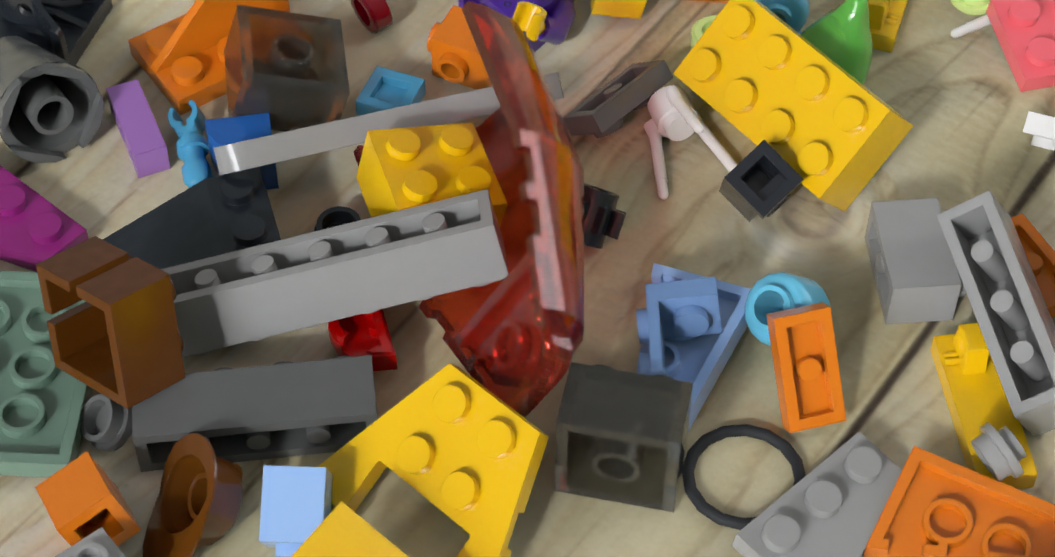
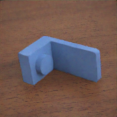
[636,277,722,410]

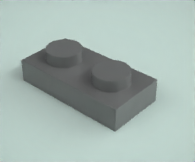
[562,60,673,138]

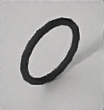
[681,424,806,530]

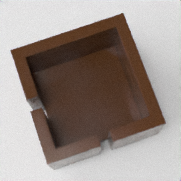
[36,236,186,409]

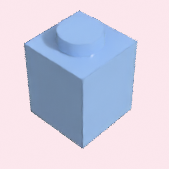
[259,465,333,557]

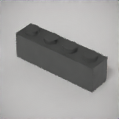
[132,355,378,472]

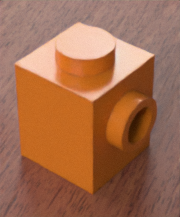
[427,5,510,90]
[35,451,141,547]

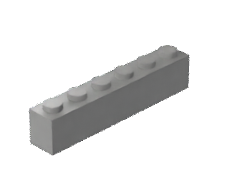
[160,189,509,357]

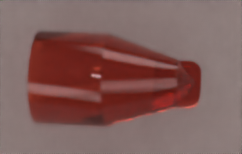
[353,1,584,418]

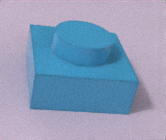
[355,66,426,116]

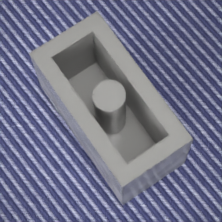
[865,198,966,324]

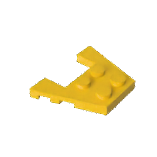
[317,363,549,557]

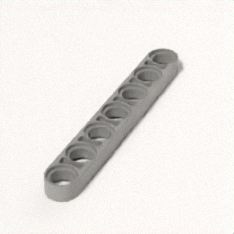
[213,72,564,175]

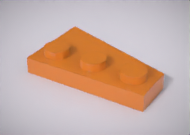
[864,446,1055,557]

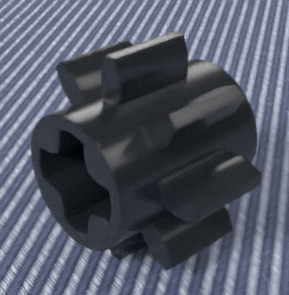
[556,183,626,249]

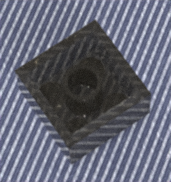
[224,5,350,132]
[555,362,693,512]

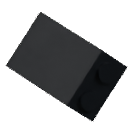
[102,167,281,269]

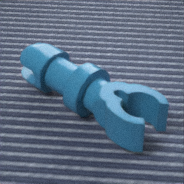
[168,100,213,188]

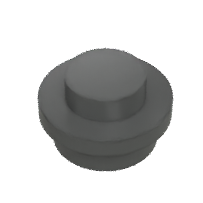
[81,394,132,452]

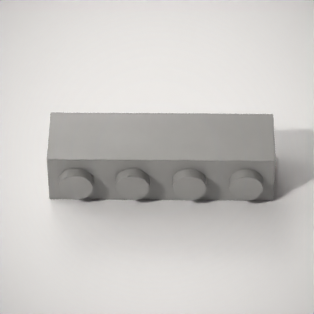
[937,190,1055,437]

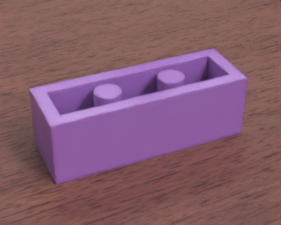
[106,79,171,178]

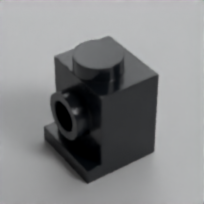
[719,140,804,222]

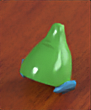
[795,0,873,89]

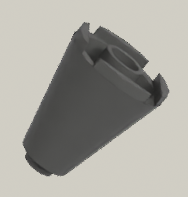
[0,36,104,163]

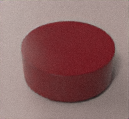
[350,0,393,33]

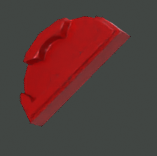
[328,309,398,371]

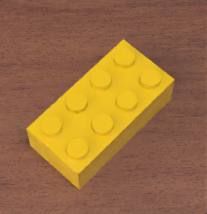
[673,0,913,212]

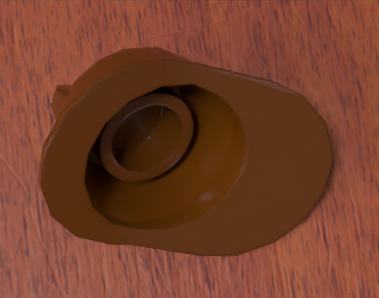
[143,433,243,557]

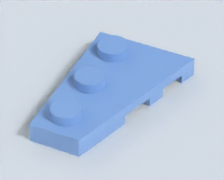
[632,263,751,431]

